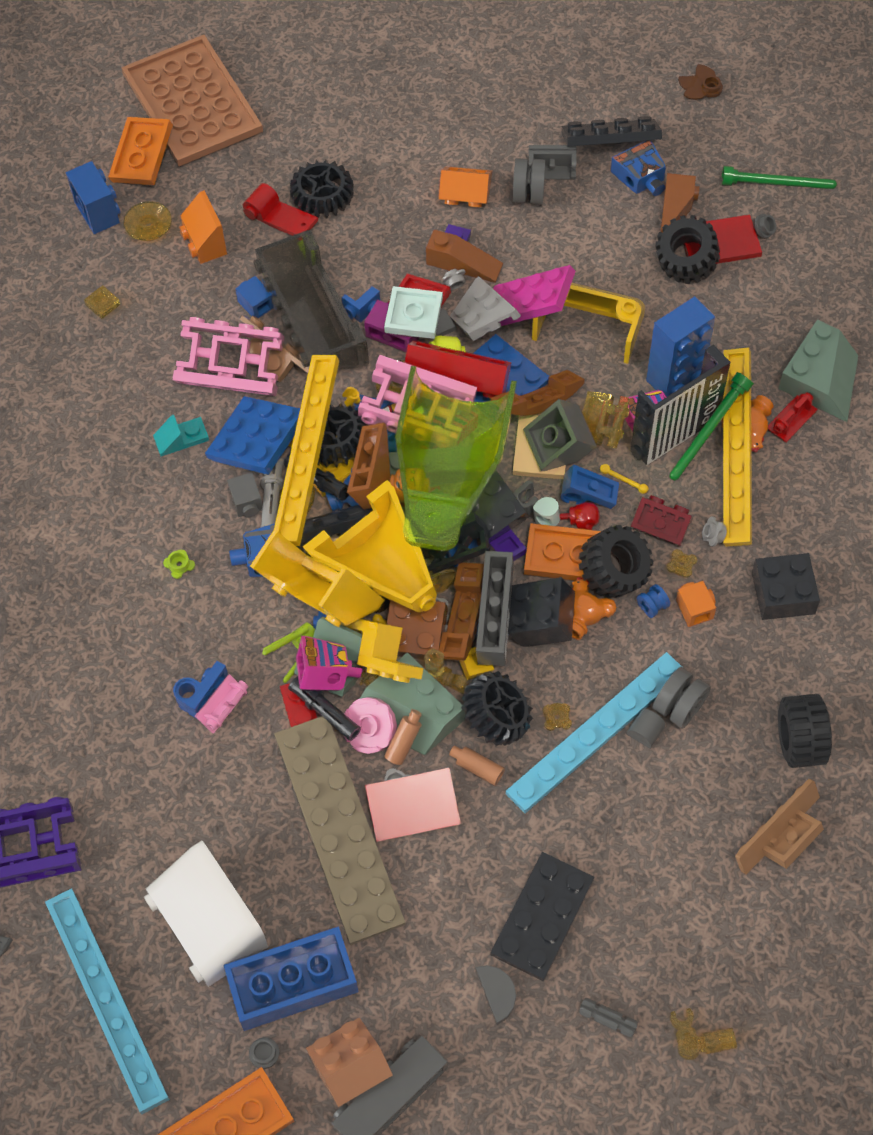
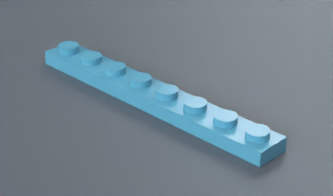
[506,652,682,813]
[45,888,170,1114]

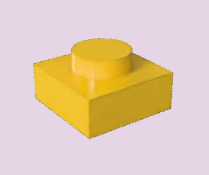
[459,647,494,680]

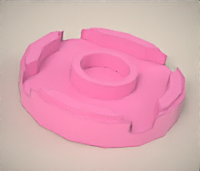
[344,697,397,754]

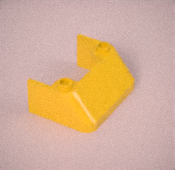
[532,283,645,364]
[250,530,385,628]

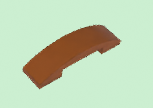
[491,370,585,416]
[437,563,484,661]

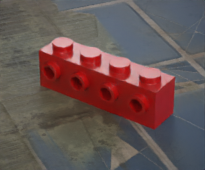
[404,340,512,398]

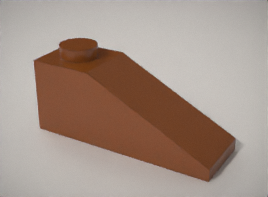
[661,173,700,232]
[426,230,503,283]
[347,422,390,509]

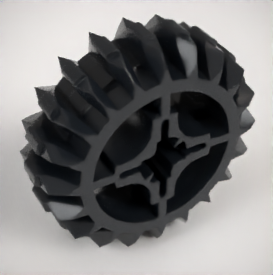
[290,159,354,219]
[317,403,367,468]
[461,671,533,746]

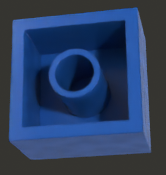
[66,161,121,234]

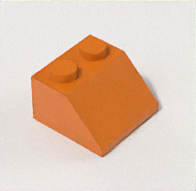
[439,166,493,207]
[179,190,227,264]

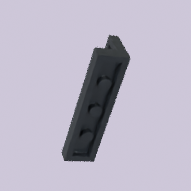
[297,505,373,557]
[414,512,490,575]

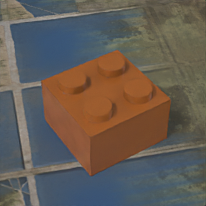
[387,600,448,662]

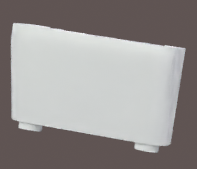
[144,840,268,987]

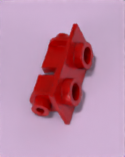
[767,392,818,443]

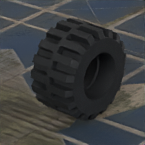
[655,215,720,284]
[579,525,653,598]
[778,694,832,768]

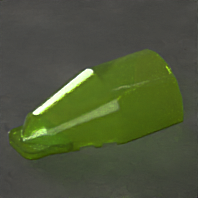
[395,366,517,551]

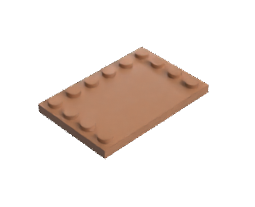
[121,35,263,166]

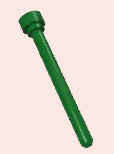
[722,166,837,189]
[669,372,754,481]

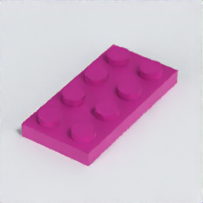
[493,265,576,326]

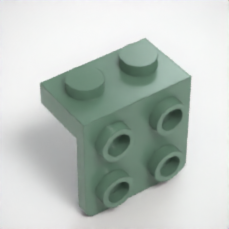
[294,617,362,697]

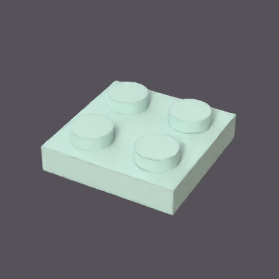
[384,286,443,339]

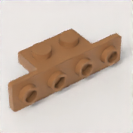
[240,315,311,382]
[735,779,824,875]

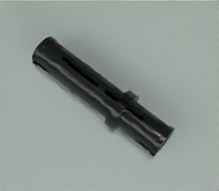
[284,453,349,501]
[288,676,361,741]

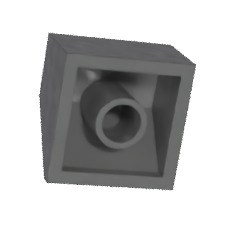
[523,399,597,471]

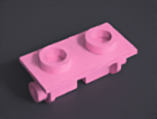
[195,674,248,734]

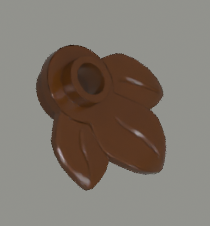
[678,64,723,100]

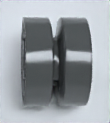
[513,158,545,204]
[653,667,711,729]

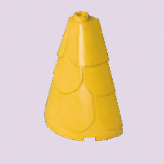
[303,480,437,612]

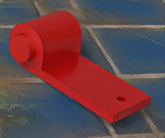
[242,183,318,239]

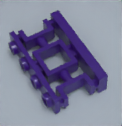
[0,797,81,888]

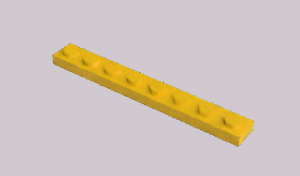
[723,348,752,546]
[274,355,339,546]

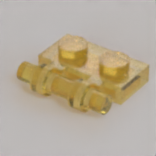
[582,391,630,449]

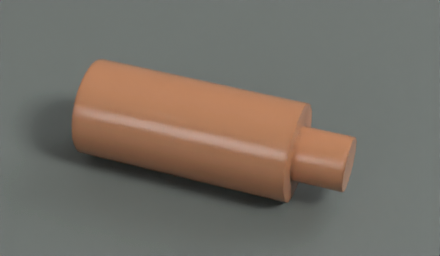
[384,709,422,765]
[449,745,505,786]

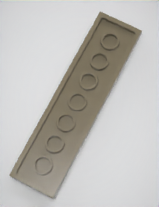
[274,716,406,945]

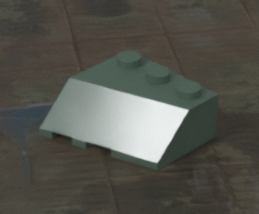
[778,319,858,422]
[359,653,465,755]

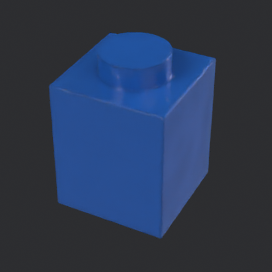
[235,276,275,318]

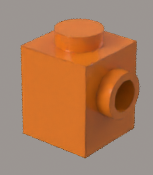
[676,581,716,627]

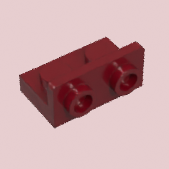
[631,495,693,546]

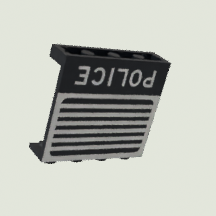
[630,344,731,465]

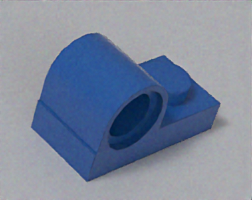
[561,465,619,509]
[173,661,228,719]

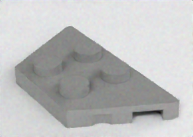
[450,276,521,341]

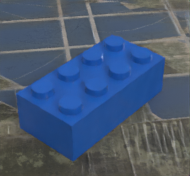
[646,296,715,397]
[223,926,359,1031]

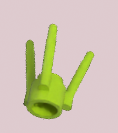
[262,622,315,683]

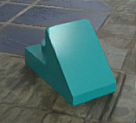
[153,415,210,457]

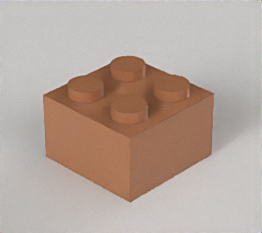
[306,1017,393,1107]

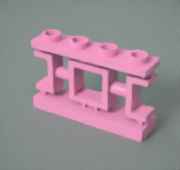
[173,317,285,396]
[358,355,477,449]

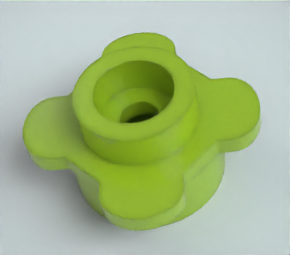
[163,550,195,579]

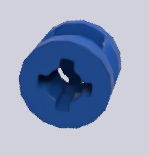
[636,584,670,618]

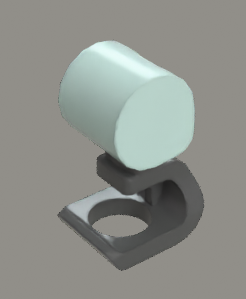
[514,481,560,526]

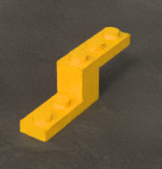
[341,618,423,683]

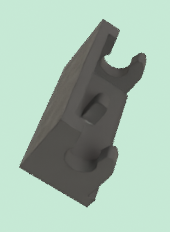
[528,145,576,180]

